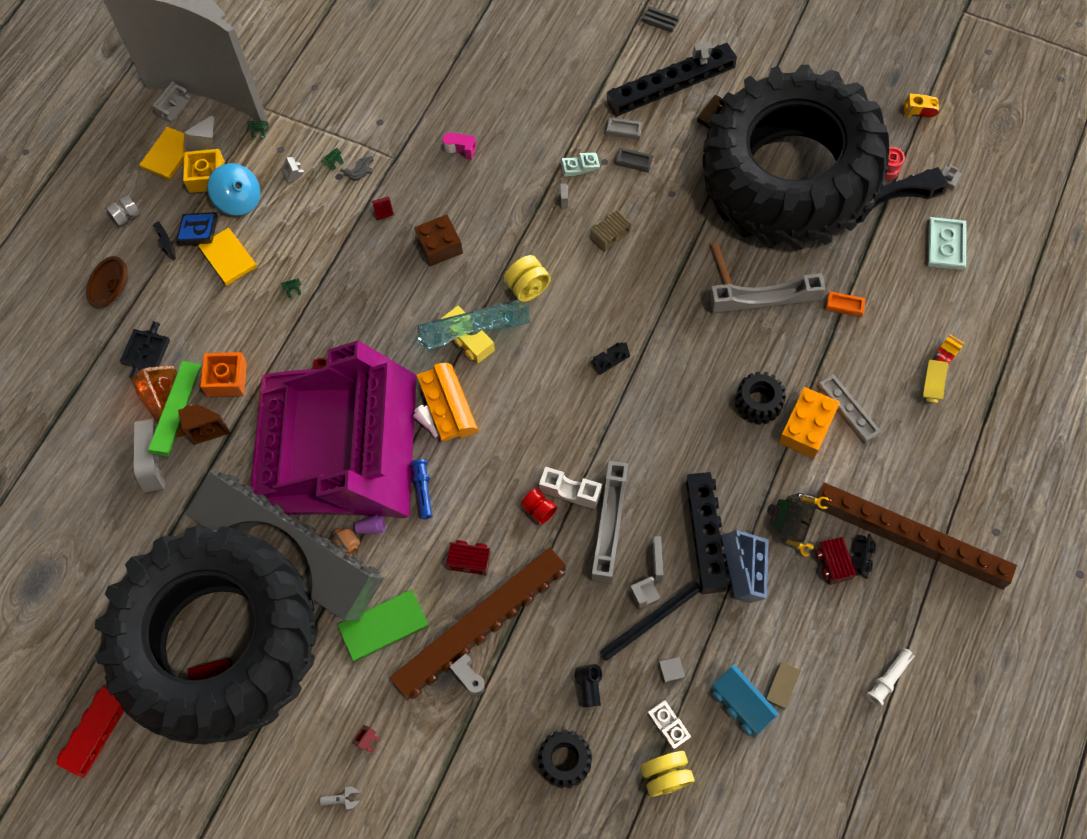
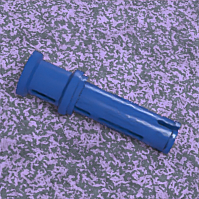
[410,459,433,519]

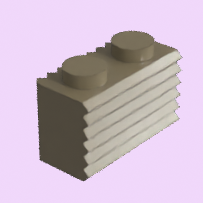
[590,210,632,252]

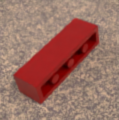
[56,687,124,778]

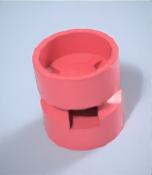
[885,147,905,180]

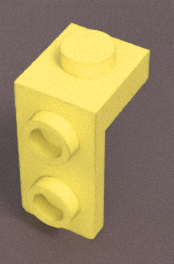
[923,360,948,403]

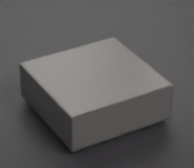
[560,184,568,209]
[659,657,685,683]

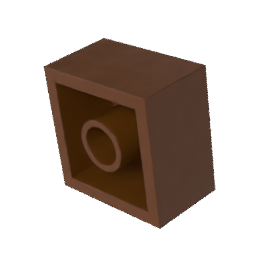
[414,214,463,266]

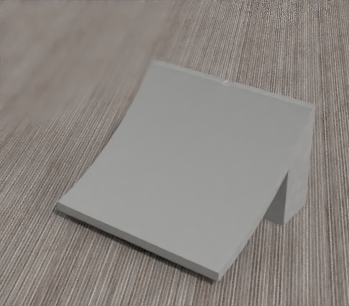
[103,0,268,125]

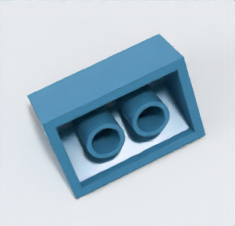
[711,664,779,738]

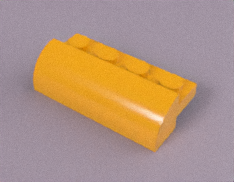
[417,363,479,442]

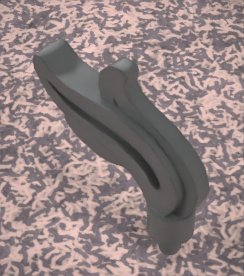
[340,156,374,180]

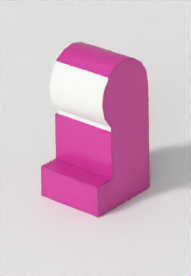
[442,133,476,160]

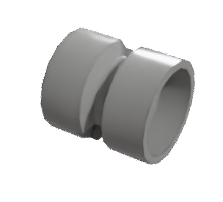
[106,194,141,227]

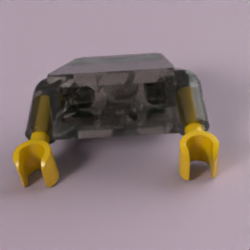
[767,493,830,556]

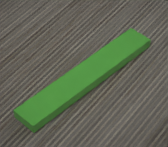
[148,361,201,457]

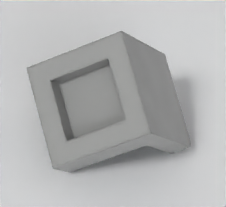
[630,577,660,609]

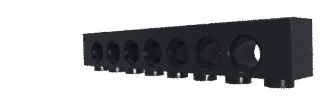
[607,43,737,117]

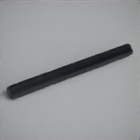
[600,582,701,661]

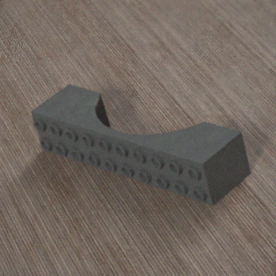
[186,472,384,620]

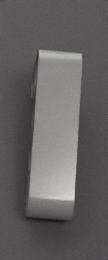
[134,418,165,494]

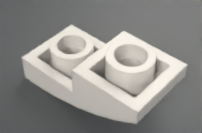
[647,700,691,749]

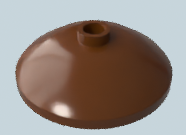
[86,256,128,308]

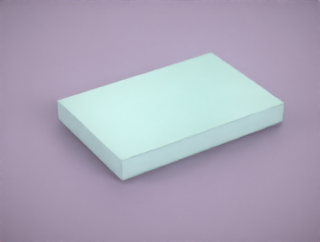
[927,217,966,270]

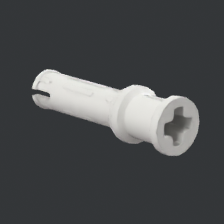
[866,648,915,707]

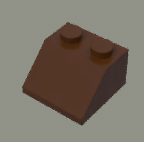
[178,404,231,445]

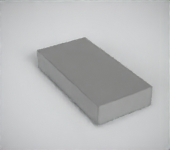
[606,118,643,140]
[652,536,663,581]

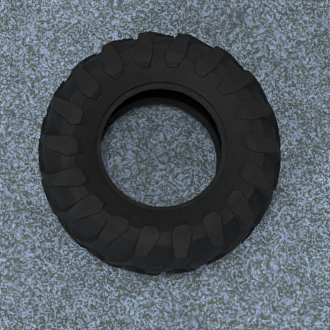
[702,65,889,250]
[95,526,318,745]

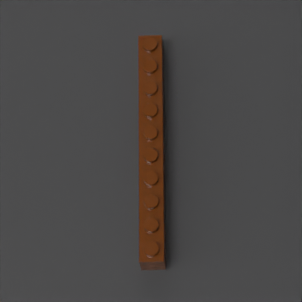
[812,482,1017,590]
[389,547,566,701]

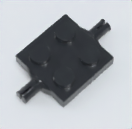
[120,321,170,380]

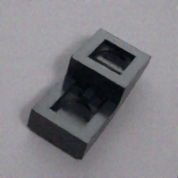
[153,221,176,261]

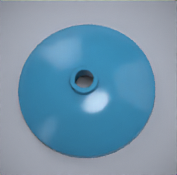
[207,163,261,216]

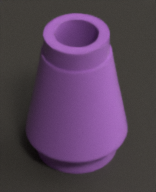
[355,515,386,534]

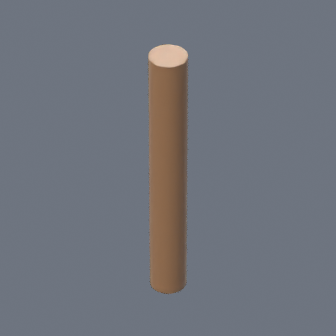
[711,242,732,284]

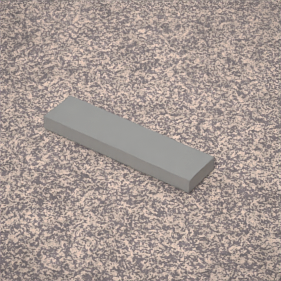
[817,374,881,444]

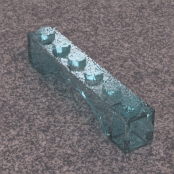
[417,300,530,349]

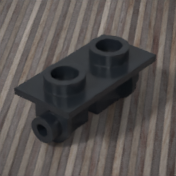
[591,342,630,375]
[852,534,876,579]

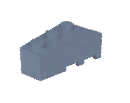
[721,530,769,603]

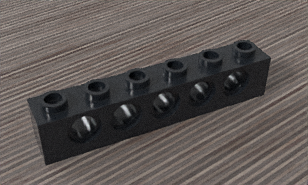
[686,472,730,594]

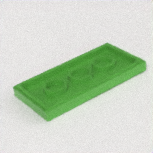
[337,589,429,662]

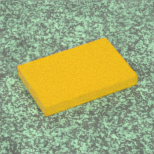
[139,127,184,180]
[198,227,257,286]

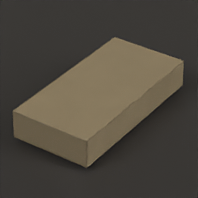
[766,662,801,710]

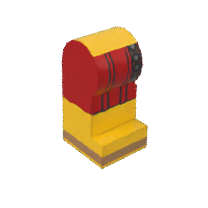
[903,93,939,117]
[932,334,964,365]

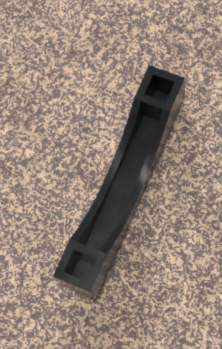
[856,167,948,224]

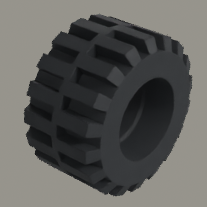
[735,372,786,425]
[538,730,592,788]

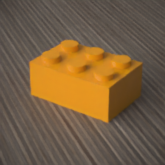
[779,387,840,459]

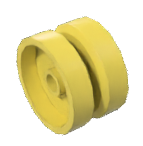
[504,255,551,302]
[640,751,695,797]

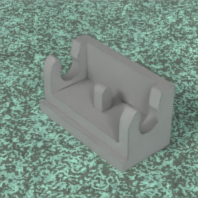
[152,81,192,123]

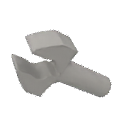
[319,786,361,810]

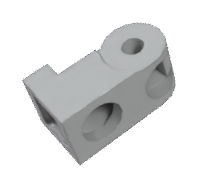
[450,654,485,696]

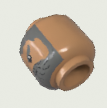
[331,528,360,556]

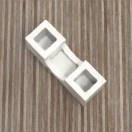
[539,467,602,510]

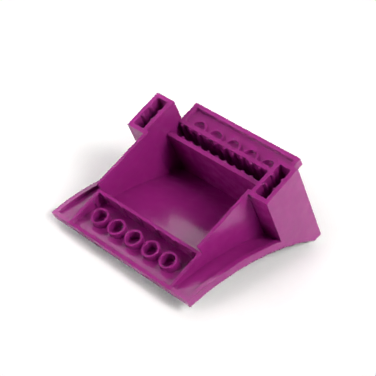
[250,340,417,518]

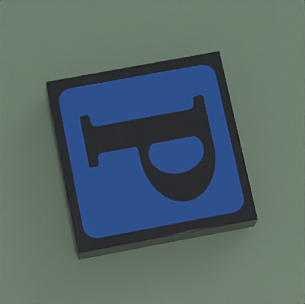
[176,212,218,245]

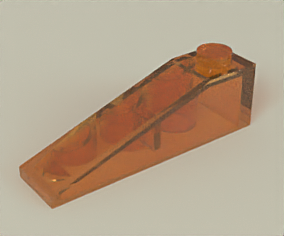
[131,365,186,437]

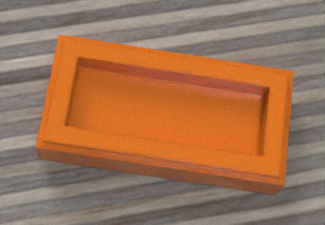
[825,291,866,317]

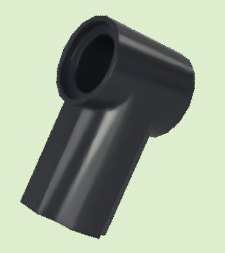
[574,664,602,708]

